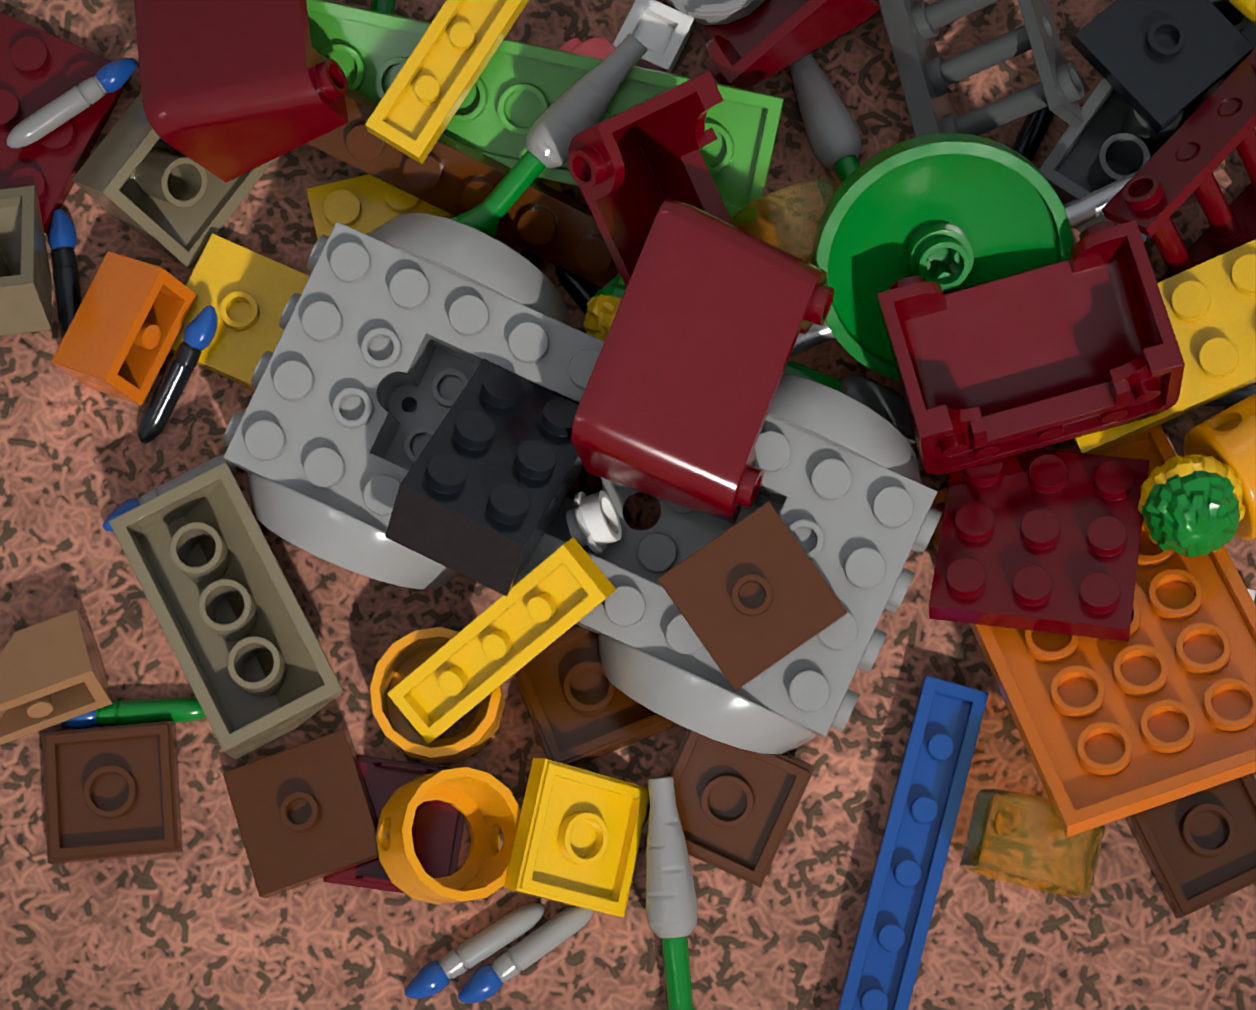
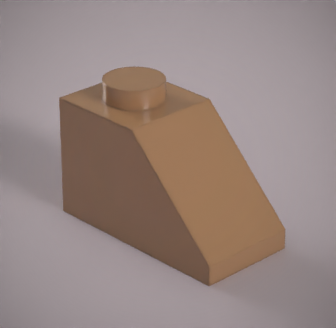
[0,609,113,745]

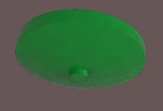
[812,133,1073,381]

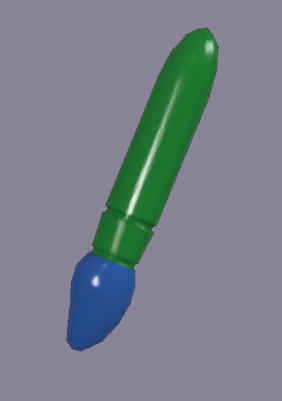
[60,697,206,729]

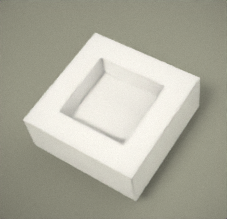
[613,0,694,73]

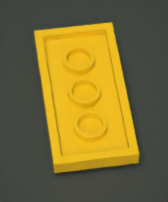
[1073,239,1256,454]

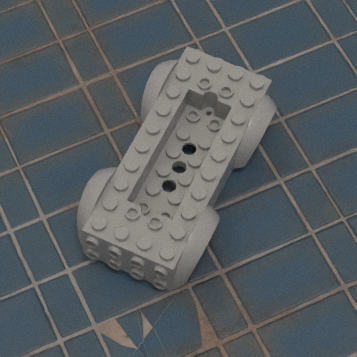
[223,213,942,755]

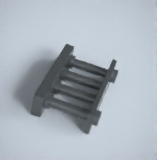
[879,0,1085,137]

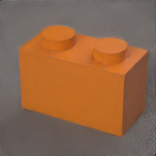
[51,251,198,406]

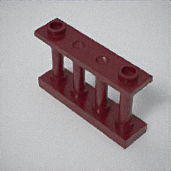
[1102,47,1256,283]

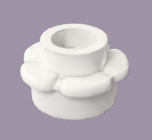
[566,491,622,554]

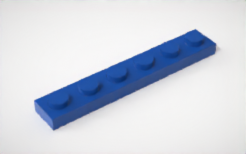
[837,675,989,1010]

